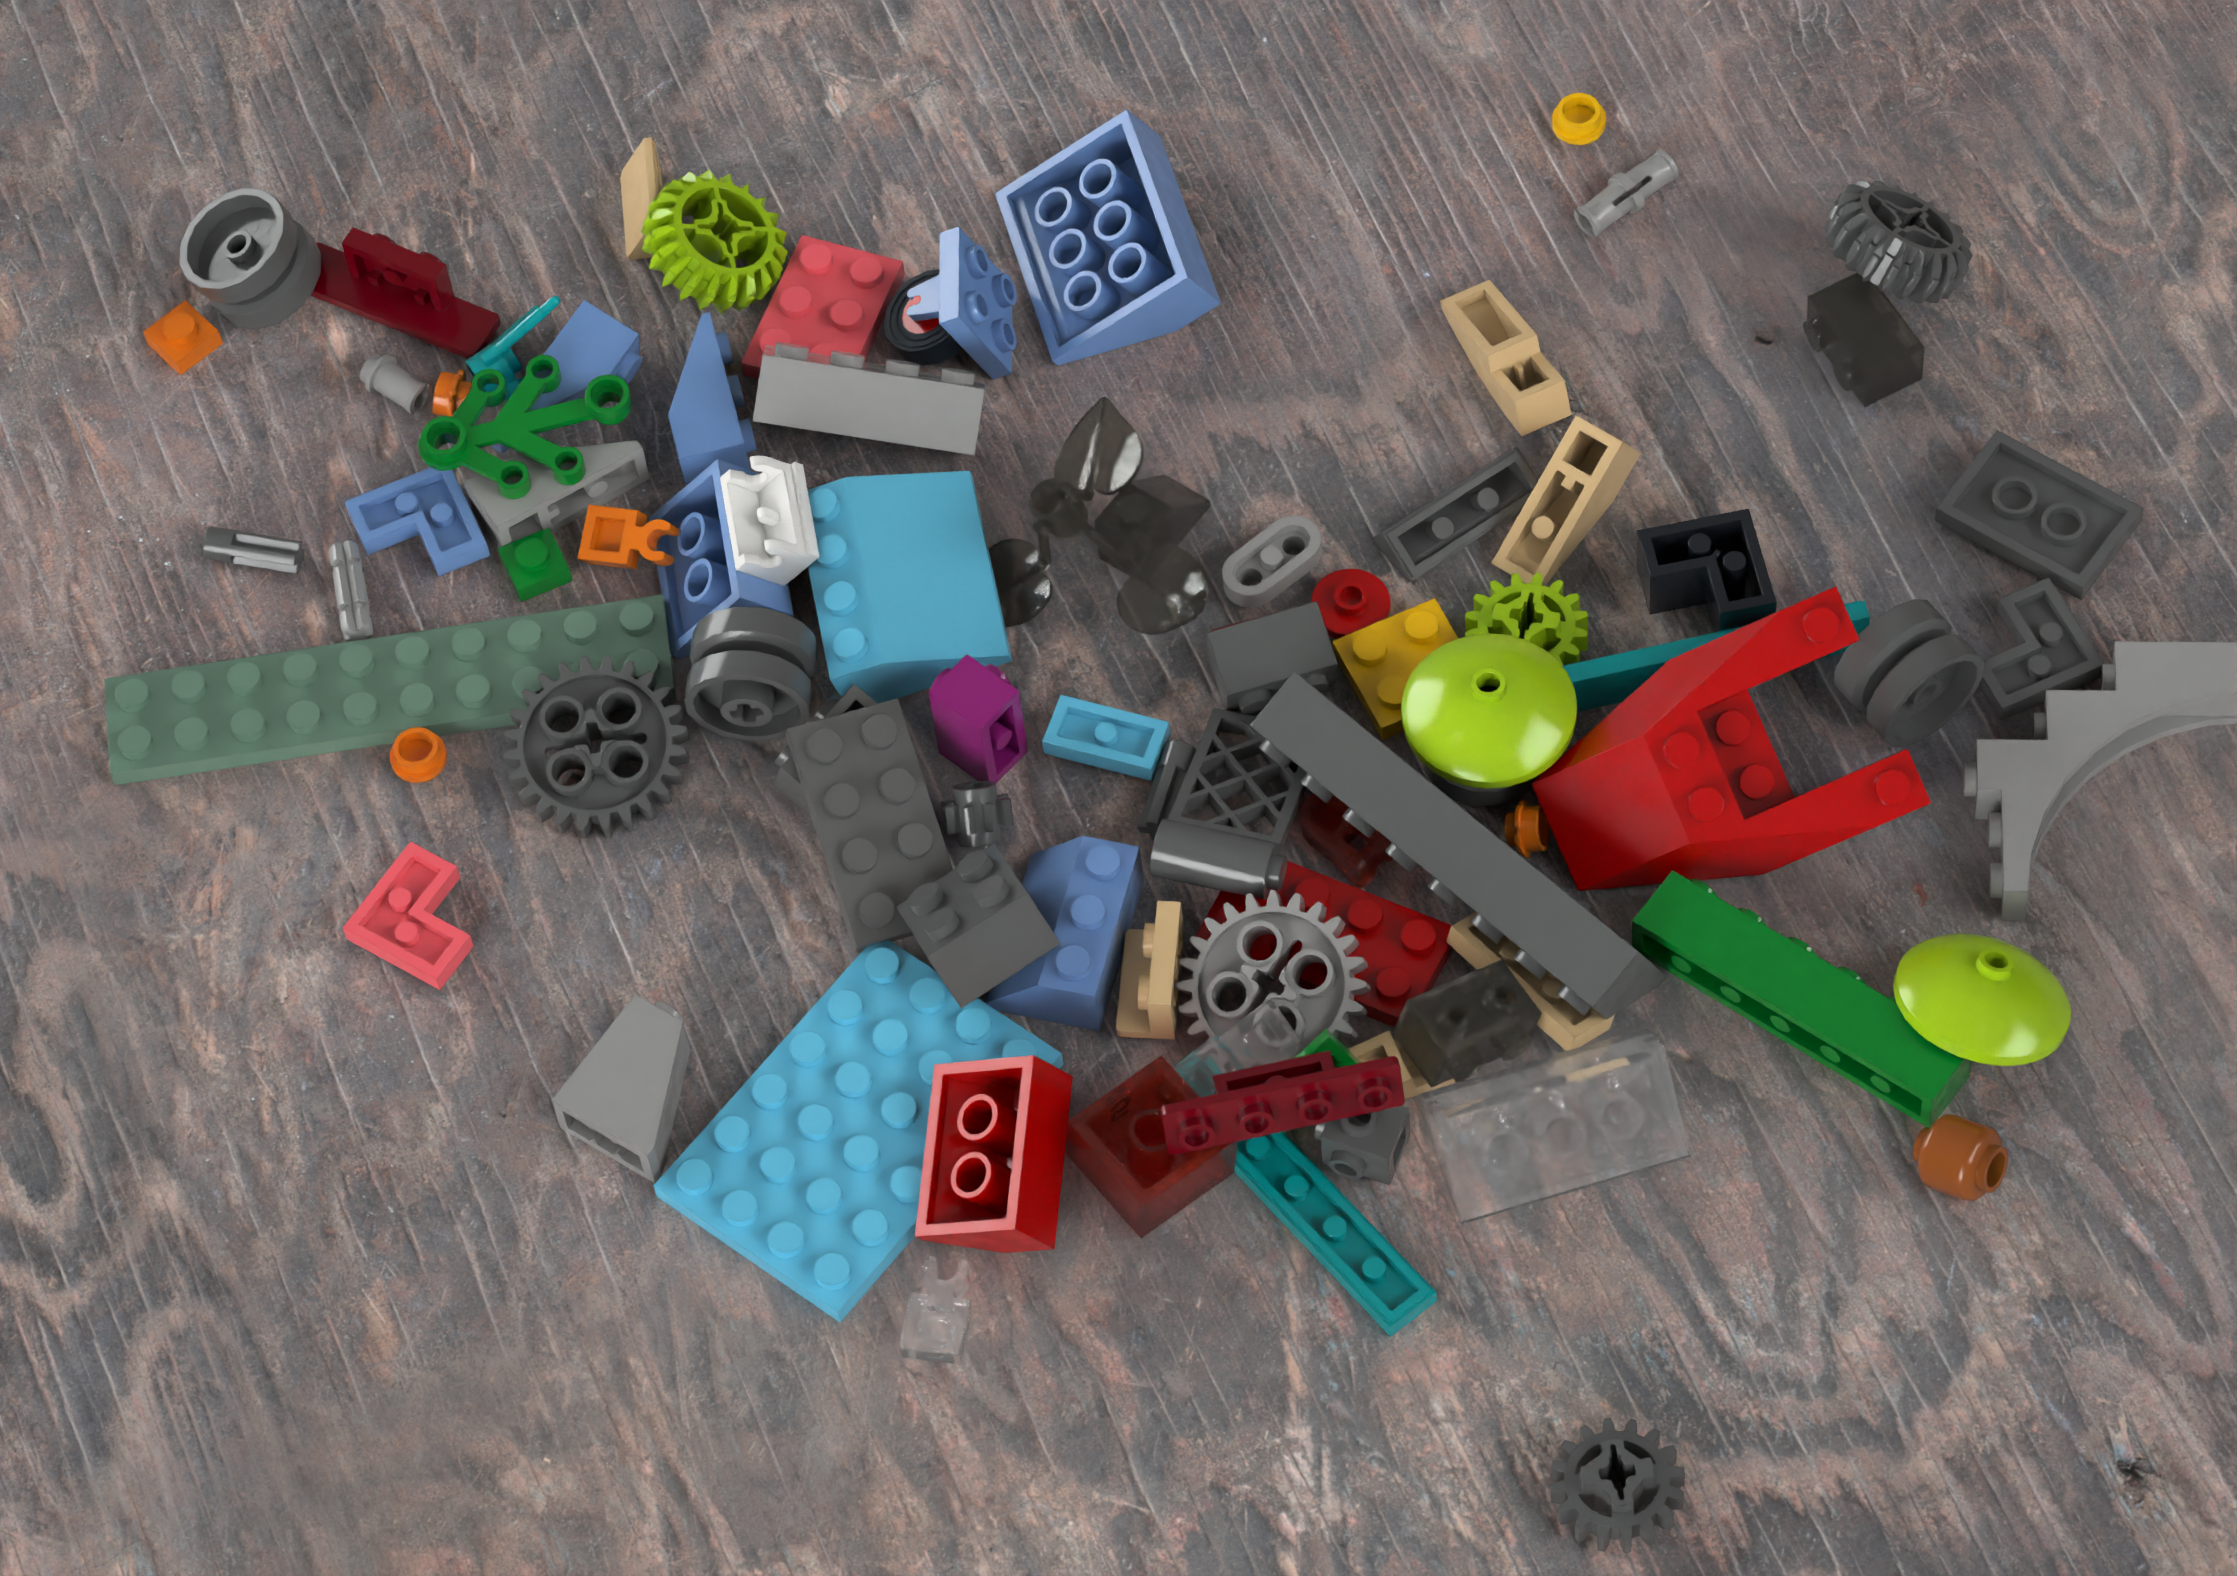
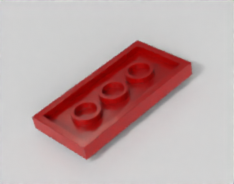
[1195,860,1453,1033]

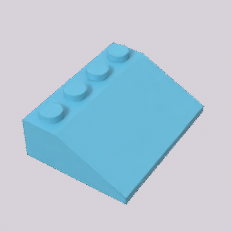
[808,471,1012,703]

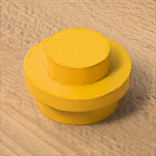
[1552,93,1606,145]

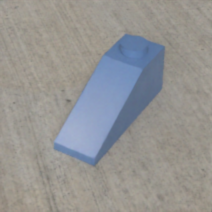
[491,300,642,453]

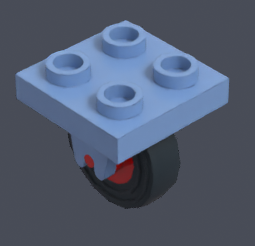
[884,227,1017,380]

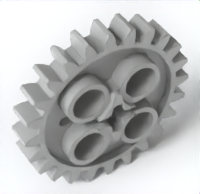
[1176,890,1371,1072]

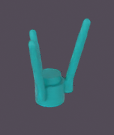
[464,295,561,401]

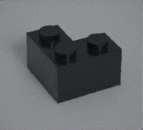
[1637,509,1777,632]

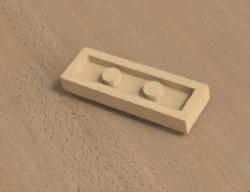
[1446,912,1615,1054]

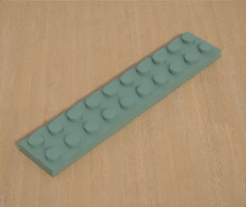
[104,594,677,785]

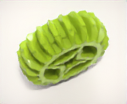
[641,169,788,314]

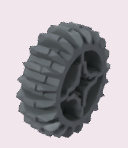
[1823,180,1973,303]

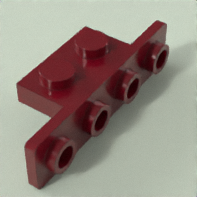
[310,227,501,359]
[1160,1050,1405,1155]

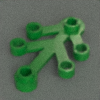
[418,355,632,499]

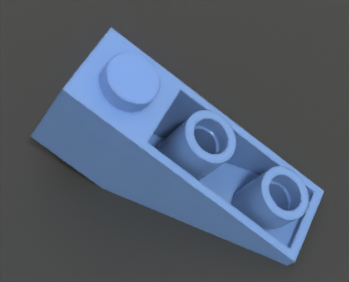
[668,312,757,486]

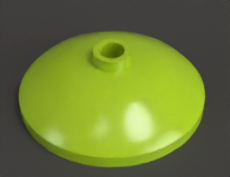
[1401,633,1577,788]
[1893,933,2071,1066]

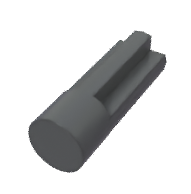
[203,526,305,574]
[1138,740,1196,840]

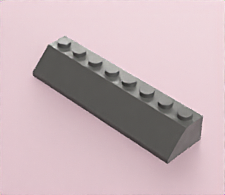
[1250,671,1667,1019]

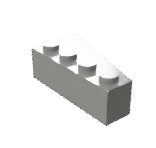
[753,342,985,455]

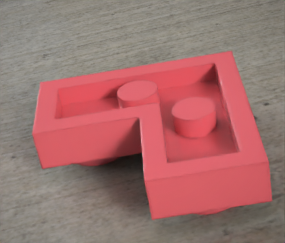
[343,841,474,990]

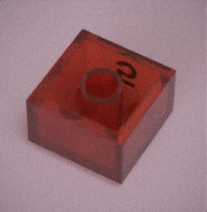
[1066,1055,1237,1238]

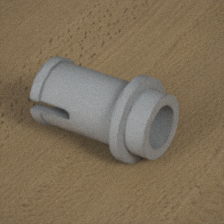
[360,353,433,415]

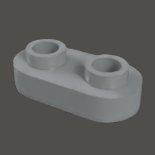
[1222,516,1322,608]

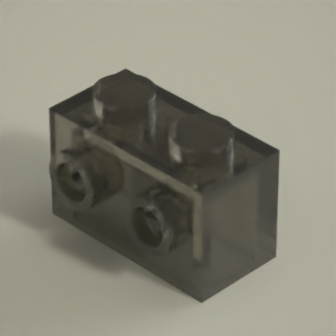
[1392,960,1542,1088]

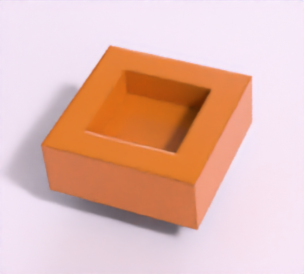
[143,300,223,375]

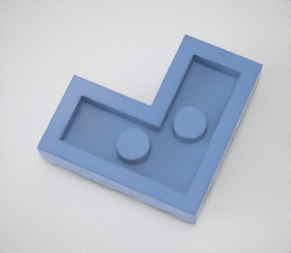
[344,467,490,577]

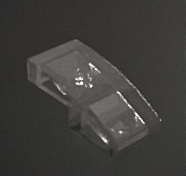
[1167,1001,1305,1100]

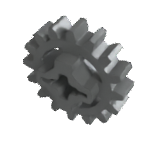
[1550,1418,1685,1553]

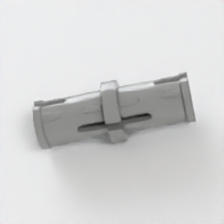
[1574,149,1679,238]

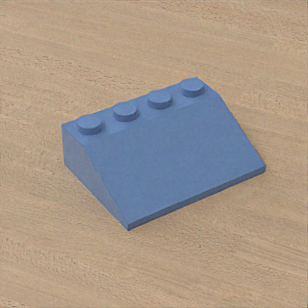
[995,109,1221,366]

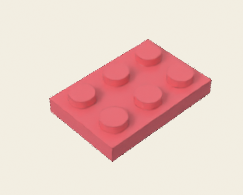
[741,235,905,379]

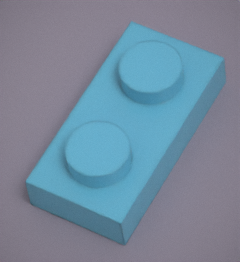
[1042,695,1171,781]

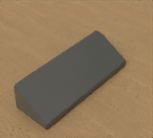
[1372,447,1538,582]

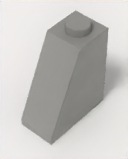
[552,994,690,1183]

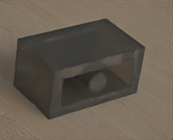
[1803,273,1925,407]

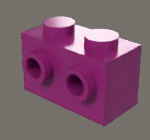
[928,654,1028,783]

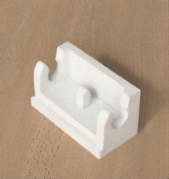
[720,455,819,586]

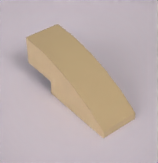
[1440,280,1571,436]

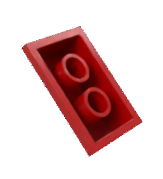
[915,1055,1073,1253]

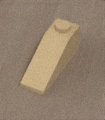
[1491,416,1641,586]

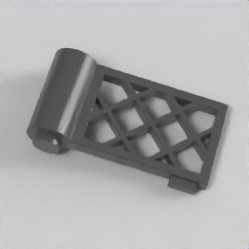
[1150,708,1307,900]

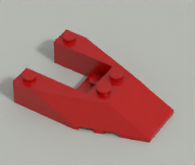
[1531,586,1931,891]

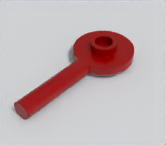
[1212,569,1391,639]

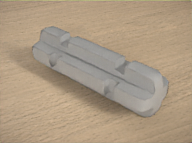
[329,540,373,642]

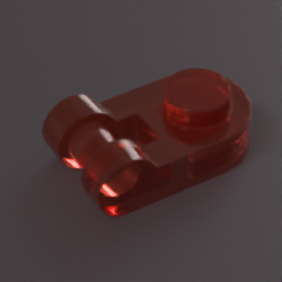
[1299,793,1393,888]

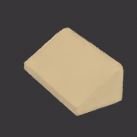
[620,137,663,260]

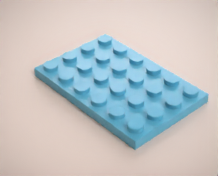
[653,940,1064,1322]

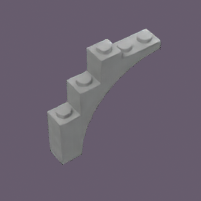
[1963,641,2237,921]

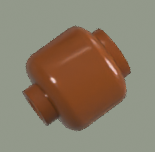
[1913,1114,2008,1201]

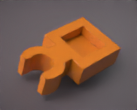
[577,505,680,570]

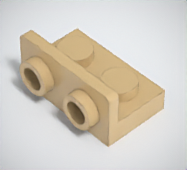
[1116,901,1185,1040]

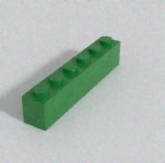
[1632,870,1971,1128]

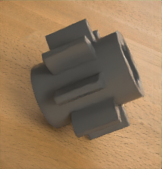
[941,781,1014,847]

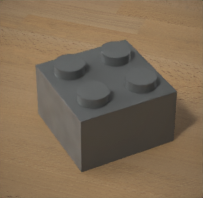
[896,843,1060,1008]

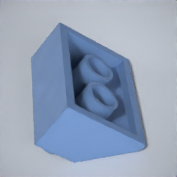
[649,459,794,658]
[986,836,1144,1031]

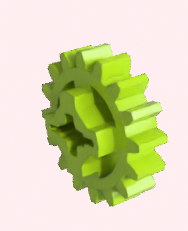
[1465,573,1588,666]

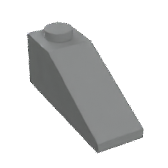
[465,440,650,548]

